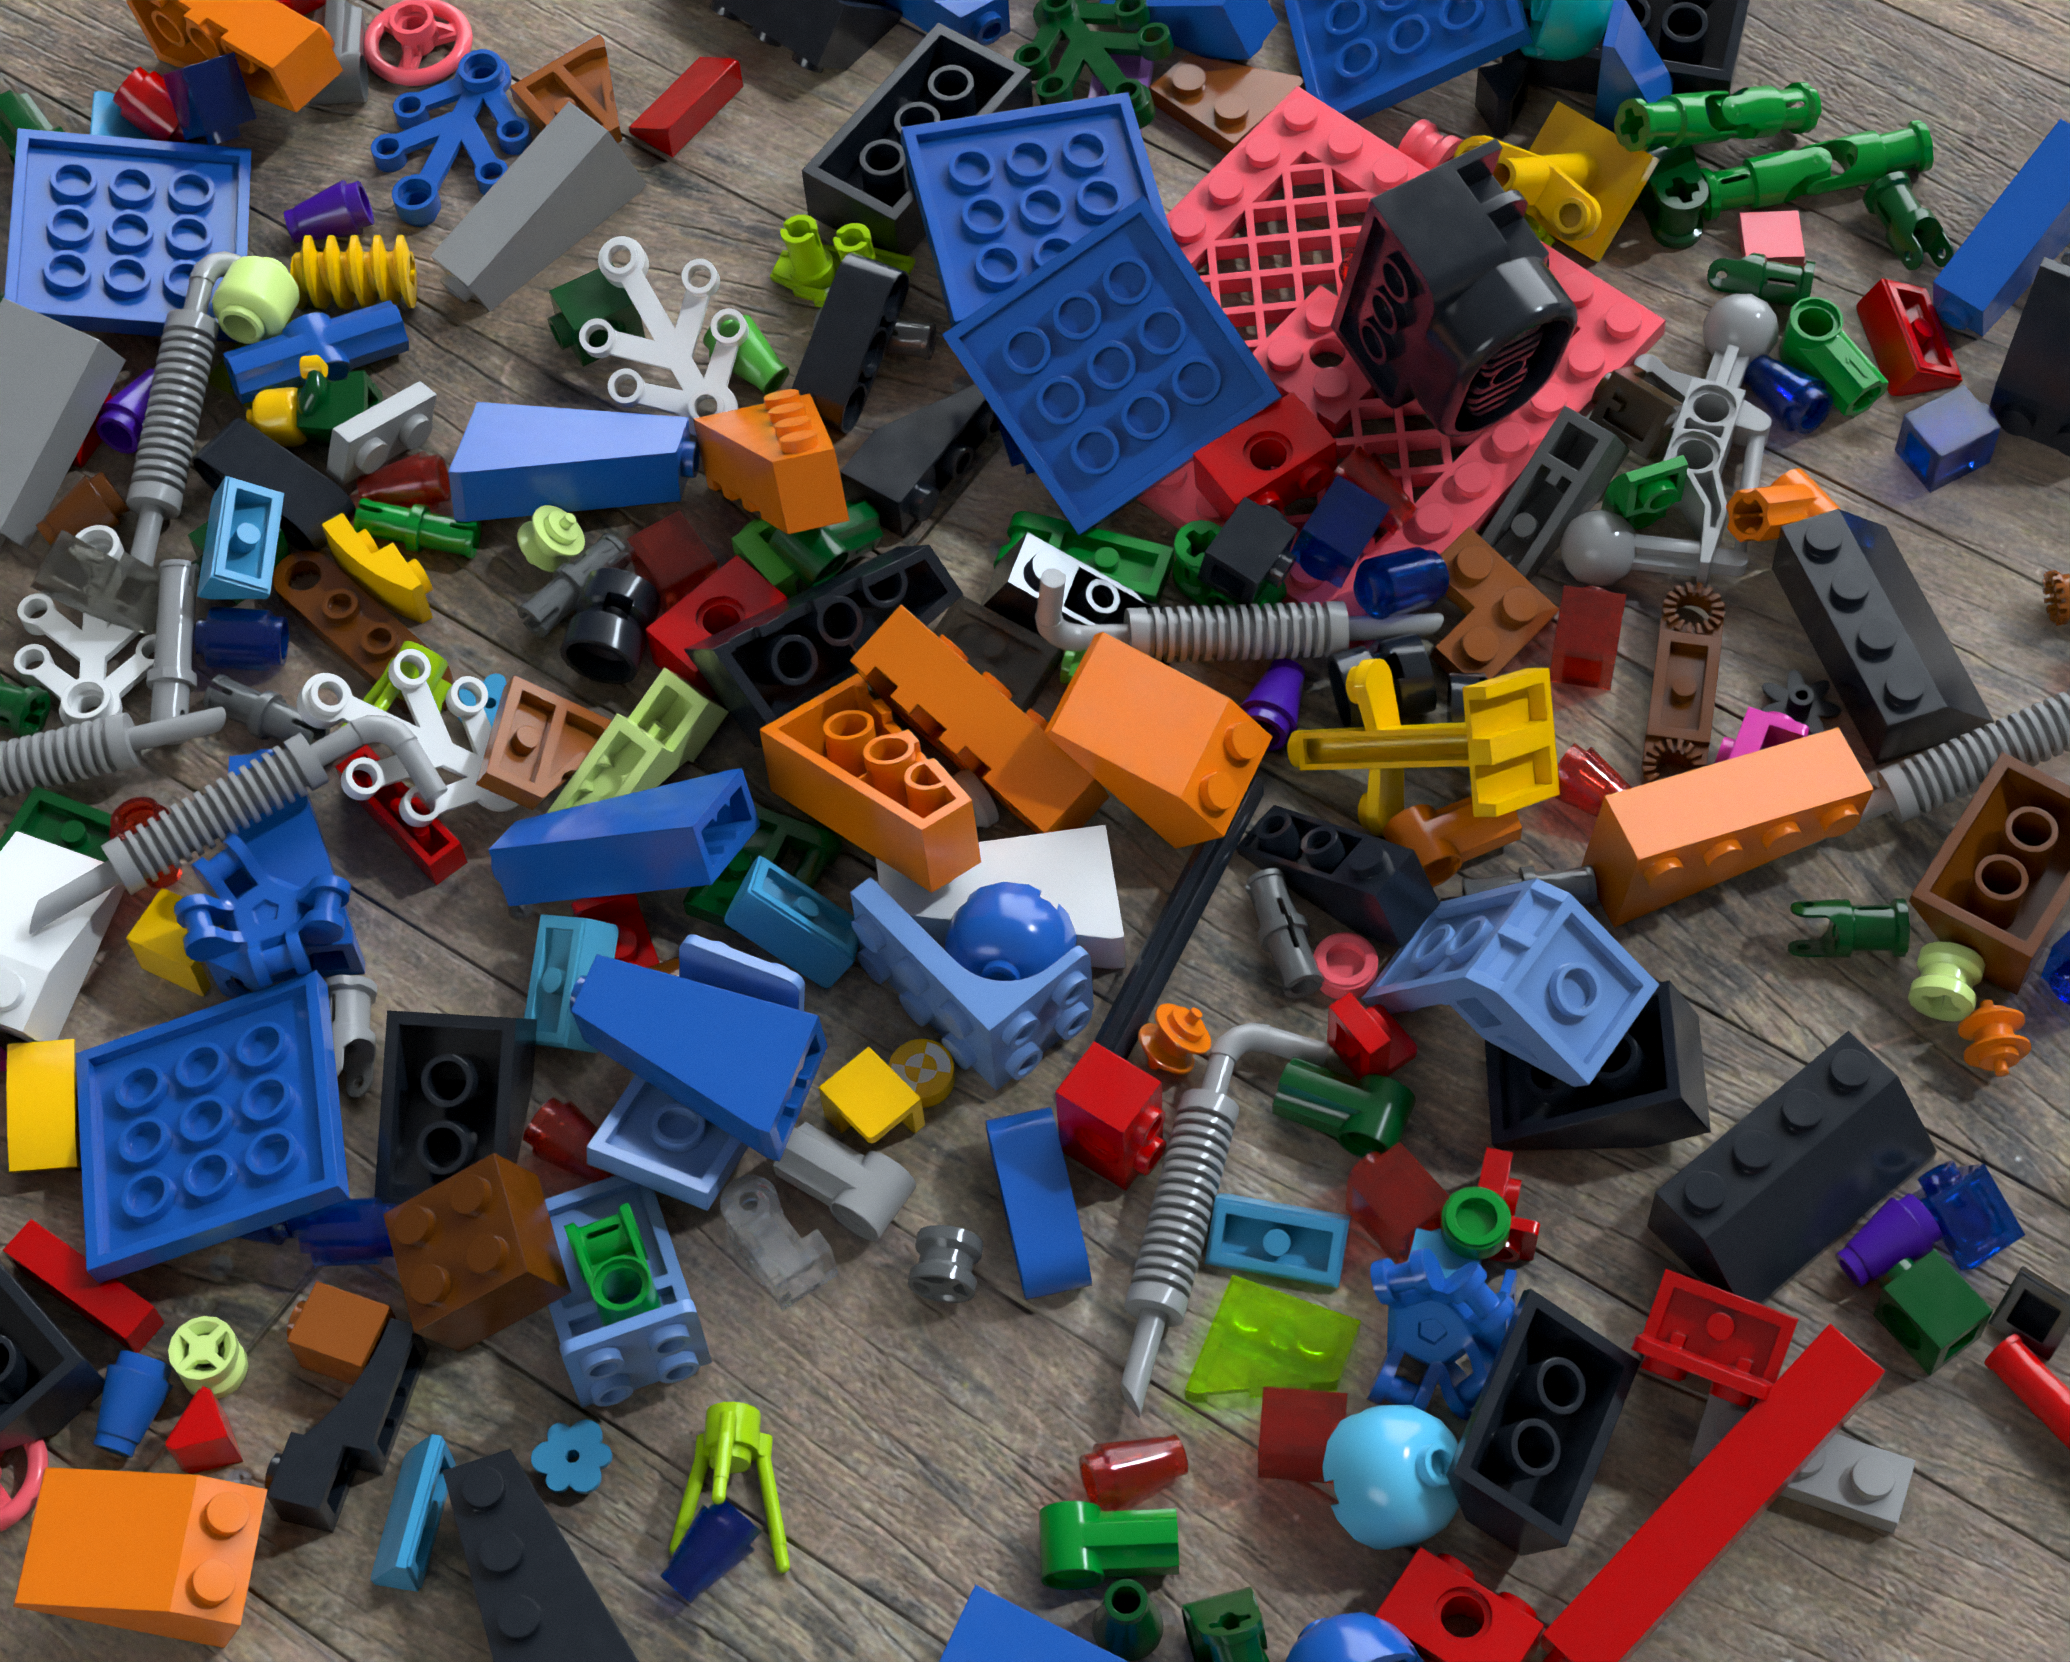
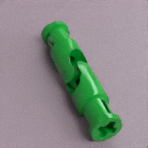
[1614,82,1822,152]
[1700,120,1934,221]

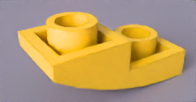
[322,513,433,624]
[6,1039,80,1173]

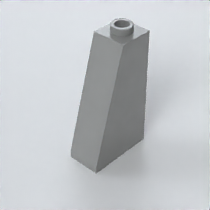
[430,101,647,311]
[0,298,126,549]

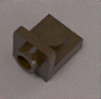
[1589,365,1683,460]

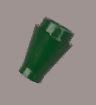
[1092,1579,1164,1662]

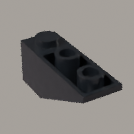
[840,384,1003,538]
[979,532,1170,666]
[1236,805,1440,948]

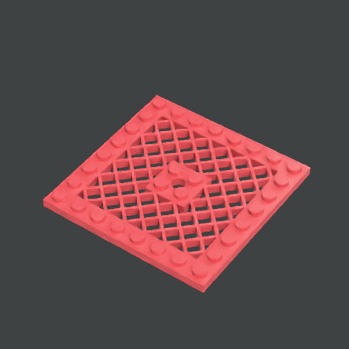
[1137,86,1666,649]

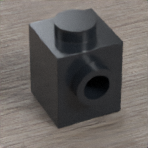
[1197,497,1298,610]

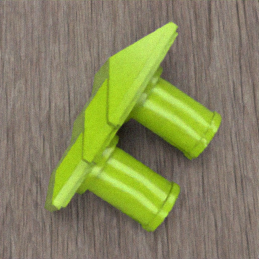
[770,214,916,308]

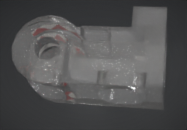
[720,1175,839,1311]

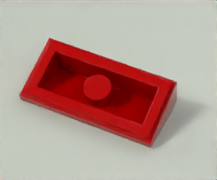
[628,57,744,158]
[1856,278,1963,396]

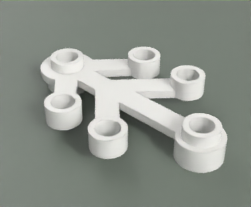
[579,236,749,437]
[14,525,159,729]
[297,649,519,827]

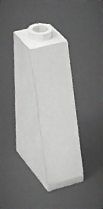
[875,825,1126,969]

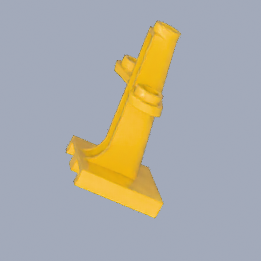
[1454,101,1660,262]
[1287,658,1560,836]

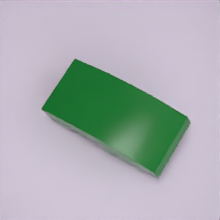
[1601,455,1688,529]

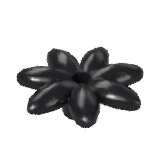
[1761,670,1842,735]

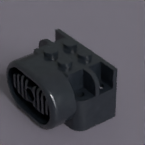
[1330,138,1578,437]

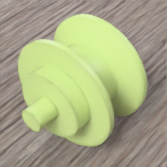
[517,505,585,572]

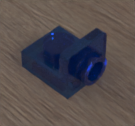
[1912,1160,2025,1271]

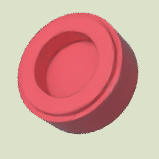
[1313,932,1378,1000]

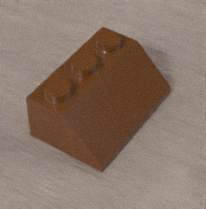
[1909,752,2070,995]

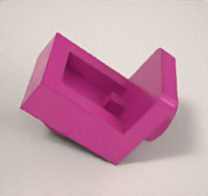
[1715,706,1809,763]

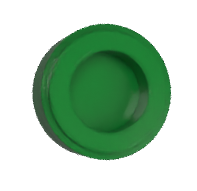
[1440,1187,1511,1260]

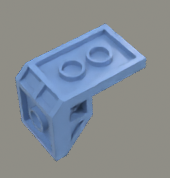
[1362,878,1659,1087]

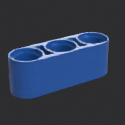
[985,1107,1092,1300]

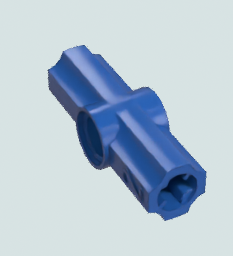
[223,300,409,404]

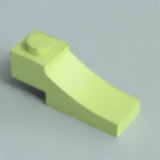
[547,667,729,813]

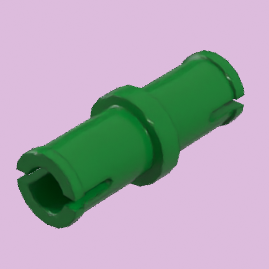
[354,498,482,559]

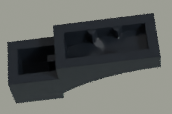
[264,1318,429,1533]

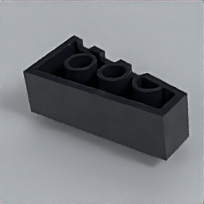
[684,545,964,748]
[443,1449,639,1662]

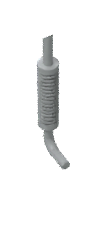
[126,251,241,598]
[1035,568,1444,663]
[1806,688,2070,847]
[0,707,226,799]
[29,715,448,935]
[1120,1023,1329,1418]

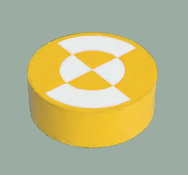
[888,1039,955,1108]

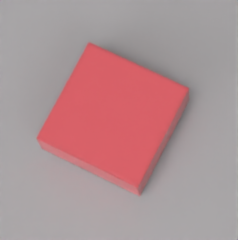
[1737,210,1805,266]

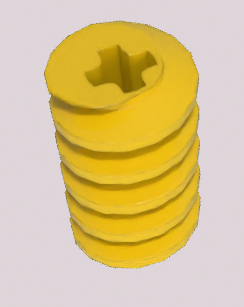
[290,235,417,309]

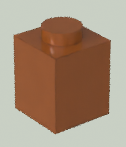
[287,1281,397,1385]

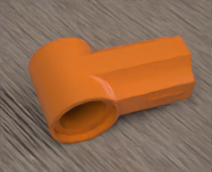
[1726,468,1840,543]
[1383,796,1522,887]

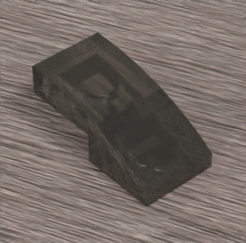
[30,530,160,635]

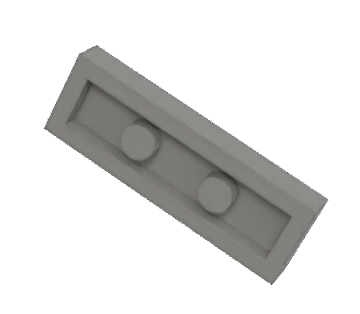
[1688,1394,1916,1533]

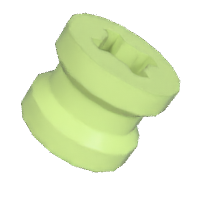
[1908,941,1985,1022]
[168,1316,249,1399]

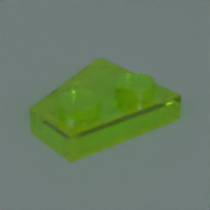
[1185,1275,1361,1403]

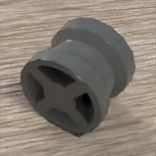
[908,1225,984,1303]

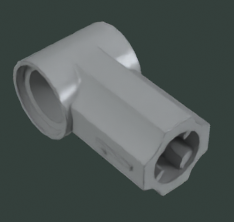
[773,1122,917,1241]

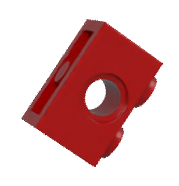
[1193,392,1337,522]
[646,555,787,699]
[1055,1041,1167,1191]
[1374,1547,1544,1662]

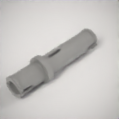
[146,559,200,745]

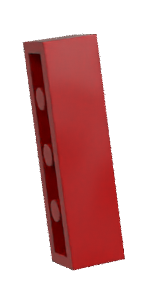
[335,744,468,886]
[2,1219,164,1353]

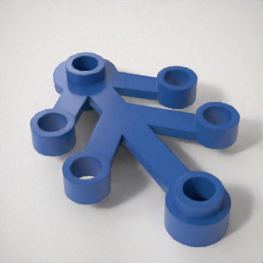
[371,49,533,227]

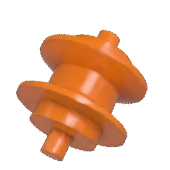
[1957,1000,2031,1077]
[1138,1003,1211,1075]

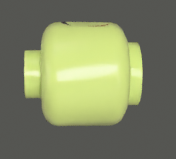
[212,256,300,344]

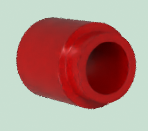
[112,66,201,143]

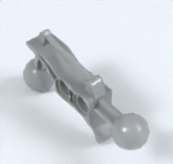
[1560,294,1779,588]

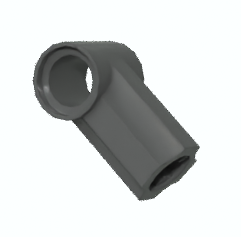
[308,0,369,106]

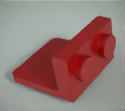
[1631,1269,1799,1408]

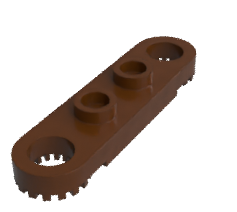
[273,550,455,718]
[1640,582,1725,785]

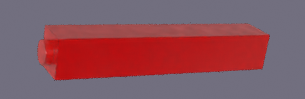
[1540,1324,1885,1662]

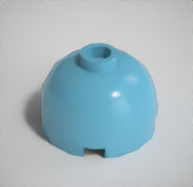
[1322,1405,1460,1550]

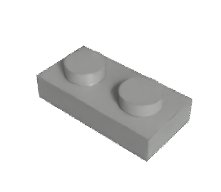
[326,381,437,486]

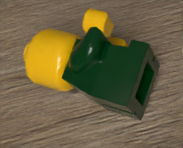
[246,355,383,448]

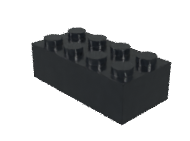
[802,23,1033,256]

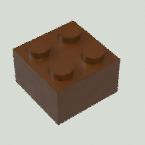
[383,1153,571,1353]

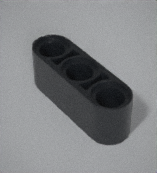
[792,252,909,433]
[191,418,356,552]

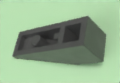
[1481,405,1630,581]

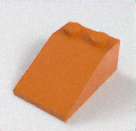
[1044,632,1272,849]
[13,1467,267,1648]

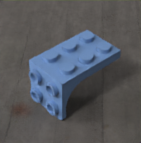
[850,877,1094,1091]
[587,934,805,1211]
[545,1175,712,1408]

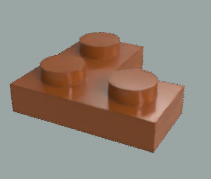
[1423,527,1560,679]

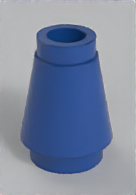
[93,1350,173,1458]

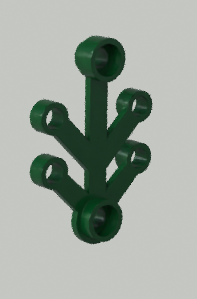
[1013,0,1174,129]

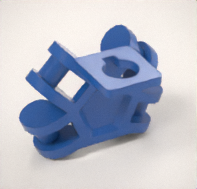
[174,833,351,999]
[1366,1247,1517,1421]

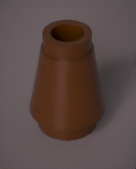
[36,471,130,554]

